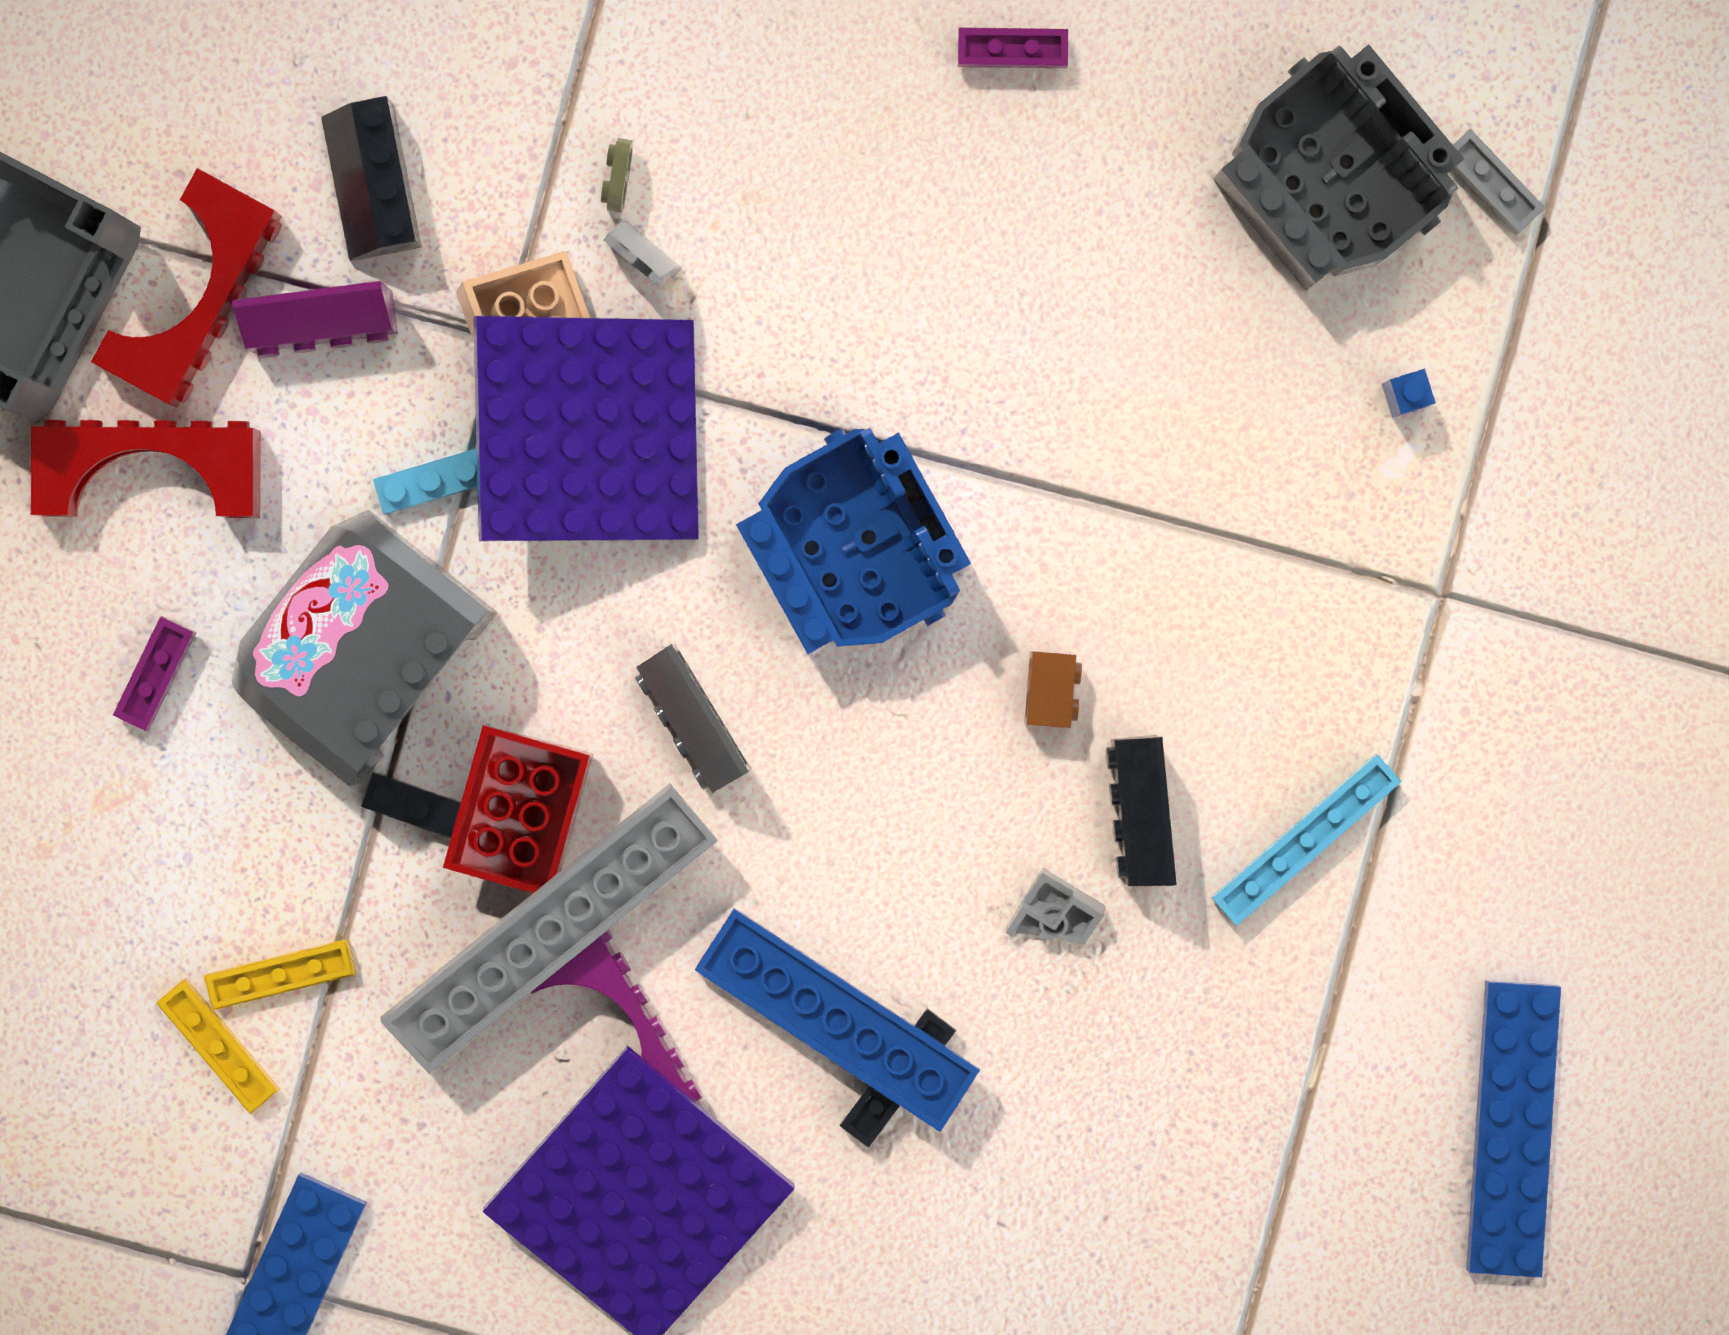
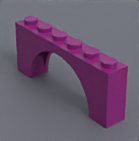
[530,929,703,1106]

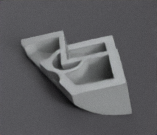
[603,221,682,287]
[1005,868,1105,944]

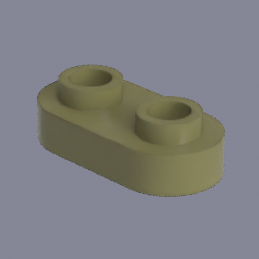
[601,138,633,213]

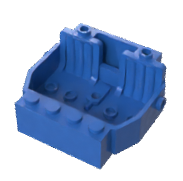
[736,427,971,654]

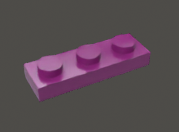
[958,27,1068,69]
[113,616,197,731]

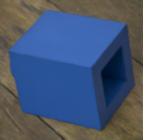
[1382,368,1436,418]

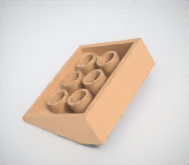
[456,251,590,341]

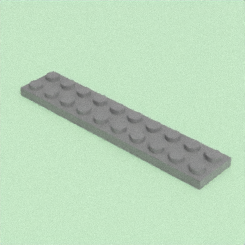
[380,783,718,1074]

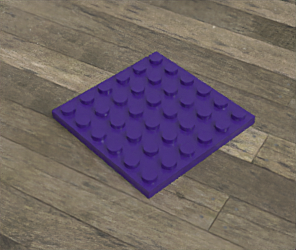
[473,316,699,542]
[482,1045,795,1335]

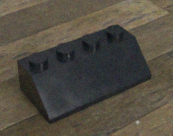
[321,96,422,261]
[1105,735,1177,887]

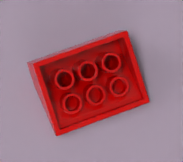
[443,725,594,893]

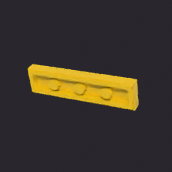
[204,938,357,1011]
[156,978,280,1114]

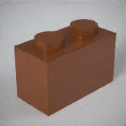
[1024,651,1082,728]

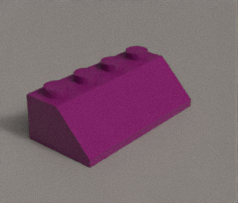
[232,281,398,358]

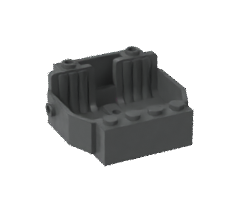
[1213,44,1464,291]

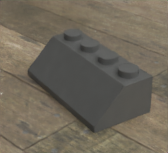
[635,644,751,793]

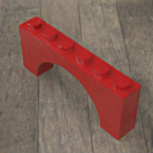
[91,168,282,408]
[30,420,261,518]

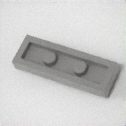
[1453,128,1546,235]

